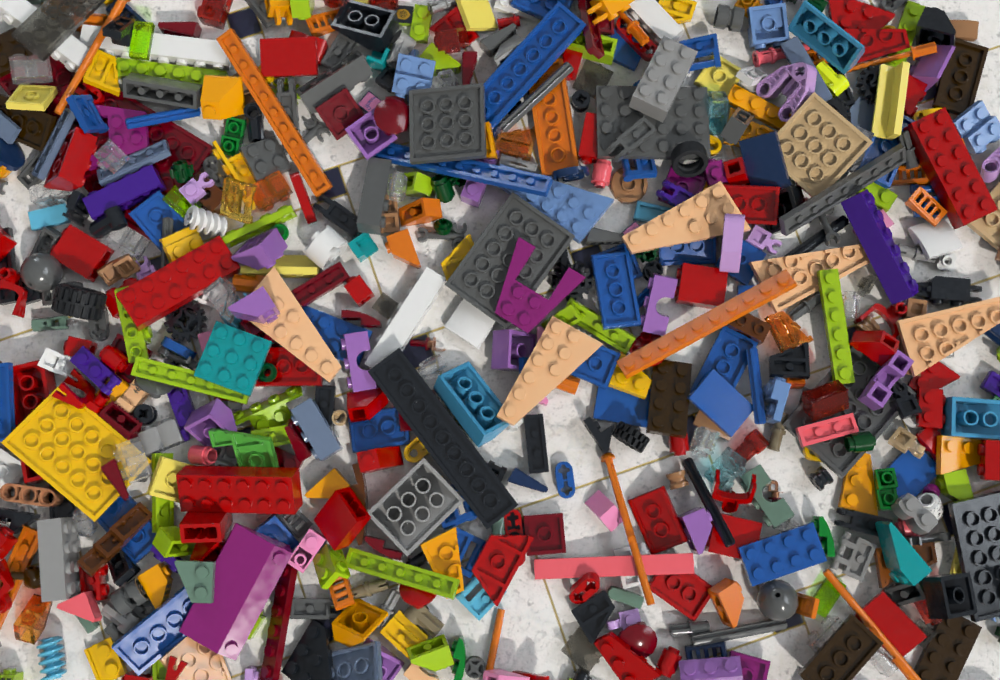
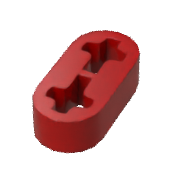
[75,78,105,105]
[569,572,600,604]

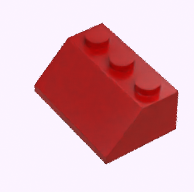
[43,126,98,192]

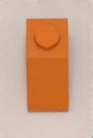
[398,197,442,227]
[385,229,421,269]
[708,578,744,628]

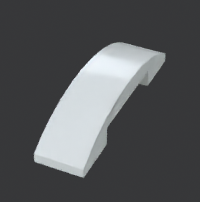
[37,347,109,391]

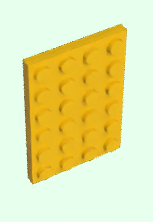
[1,384,152,522]

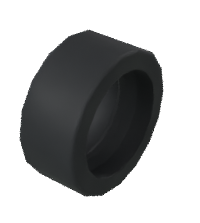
[671,141,708,178]

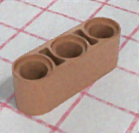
[0,483,64,507]

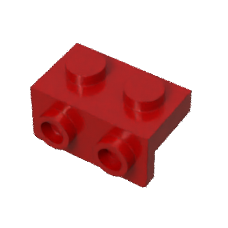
[916,388,946,430]
[79,563,110,601]

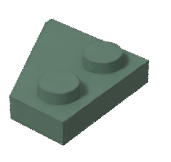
[175,560,216,603]

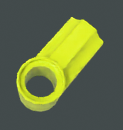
[816,61,850,98]

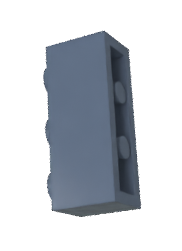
[290,398,343,461]

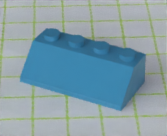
[788,0,865,74]
[433,361,510,447]

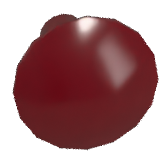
[374,98,409,136]
[618,621,657,658]

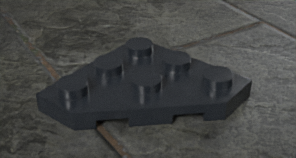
[281,619,334,680]

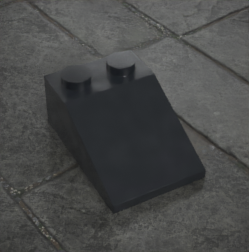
[331,0,399,53]

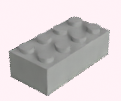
[629,36,698,123]
[37,517,81,602]

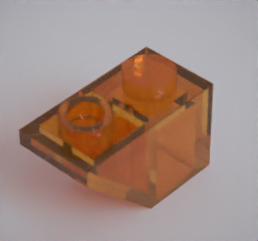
[13,594,53,645]

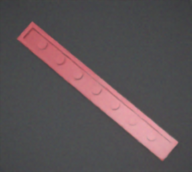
[534,553,695,580]

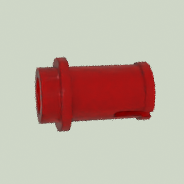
[497,14,521,30]

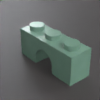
[739,464,795,529]

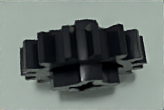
[855,65,879,105]
[551,261,593,302]
[164,301,208,342]

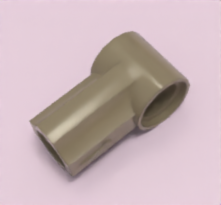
[403,605,445,638]

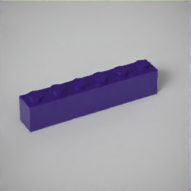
[841,189,919,305]

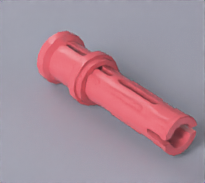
[752,43,810,67]

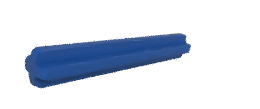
[125,108,201,129]
[746,348,766,424]

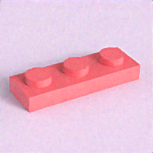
[795,413,859,447]

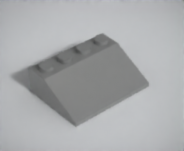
[367,457,465,556]

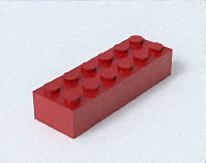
[903,107,998,230]
[116,235,241,331]
[13,360,57,484]
[176,465,303,515]

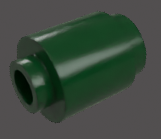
[431,174,455,203]
[844,431,876,453]

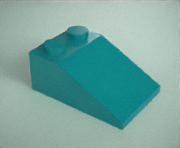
[875,521,932,586]

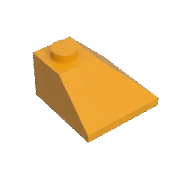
[200,75,245,120]
[332,598,388,647]

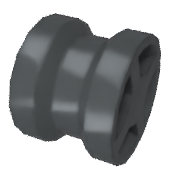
[465,656,485,679]

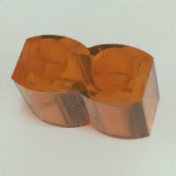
[246,171,293,212]

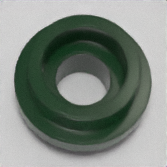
[434,218,453,235]
[259,363,277,382]

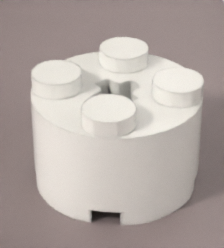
[303,225,348,271]

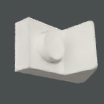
[736,65,768,93]

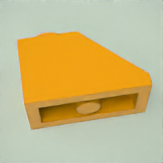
[305,468,351,499]
[137,563,173,609]

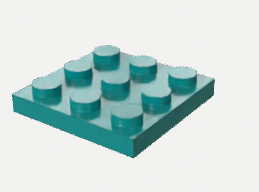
[193,321,273,397]

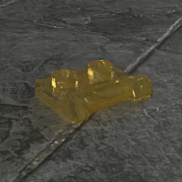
[220,177,257,224]

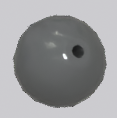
[20,253,63,292]
[757,579,799,621]

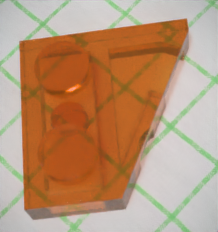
[495,126,536,161]
[764,311,814,353]

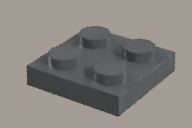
[240,136,291,183]

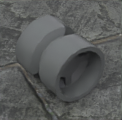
[713,4,745,32]
[110,578,150,615]

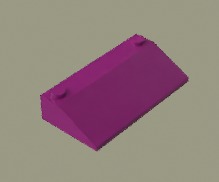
[179,523,293,661]

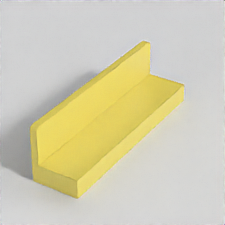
[871,61,910,141]
[240,255,320,278]

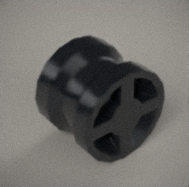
[571,90,590,113]
[642,261,663,281]
[134,404,158,424]
[808,466,834,491]

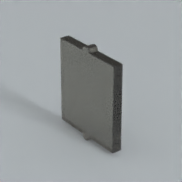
[572,59,614,99]
[561,626,602,674]

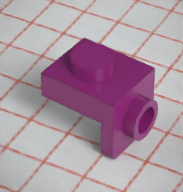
[703,159,727,187]

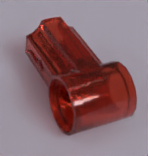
[729,429,770,467]

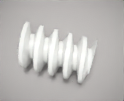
[184,205,228,237]

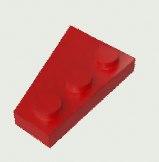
[844,28,910,64]
[594,631,662,680]

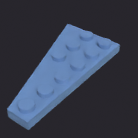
[499,164,614,244]

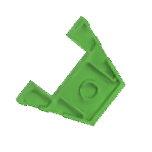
[208,428,280,467]

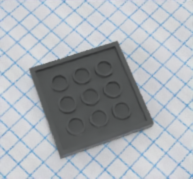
[409,83,487,165]

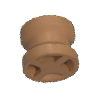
[855,316,880,331]
[666,470,689,490]

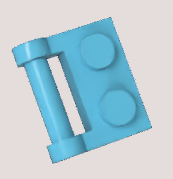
[455,576,507,621]

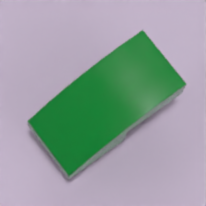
[220,117,247,156]
[874,468,898,511]
[811,516,835,557]
[451,636,466,680]

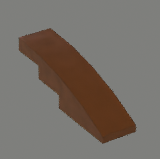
[350,463,368,546]
[77,502,152,577]

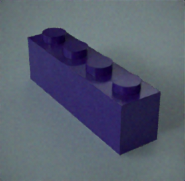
[82,164,167,221]

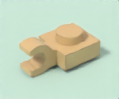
[888,426,926,459]

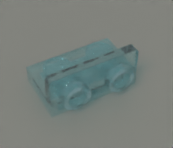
[703,447,747,492]

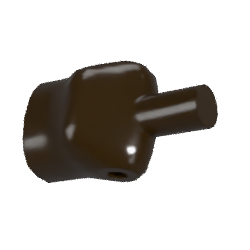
[11,565,41,589]

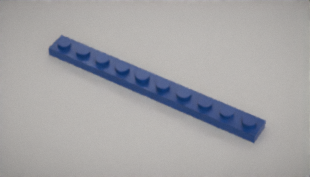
[373,143,553,197]

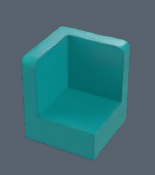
[366,48,390,72]
[347,233,378,262]

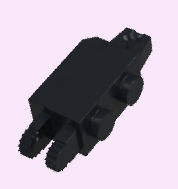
[914,276,982,307]

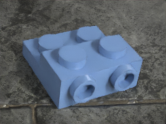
[747,3,790,50]
[392,53,436,98]
[953,100,1000,154]
[762,376,791,424]

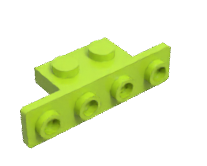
[114,286,153,364]
[233,386,303,430]

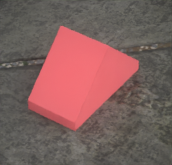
[57,591,102,622]

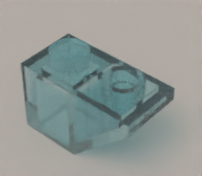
[707,91,729,135]

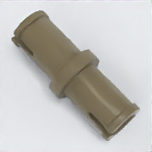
[767,412,789,452]
[351,579,389,600]

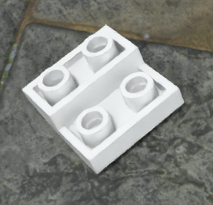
[907,218,963,260]
[444,299,496,349]

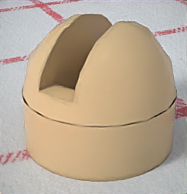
[332,410,348,426]

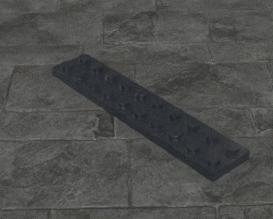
[368,348,518,529]

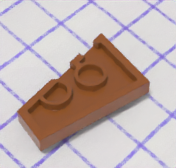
[874,542,937,588]

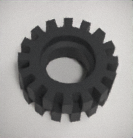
[612,421,650,453]

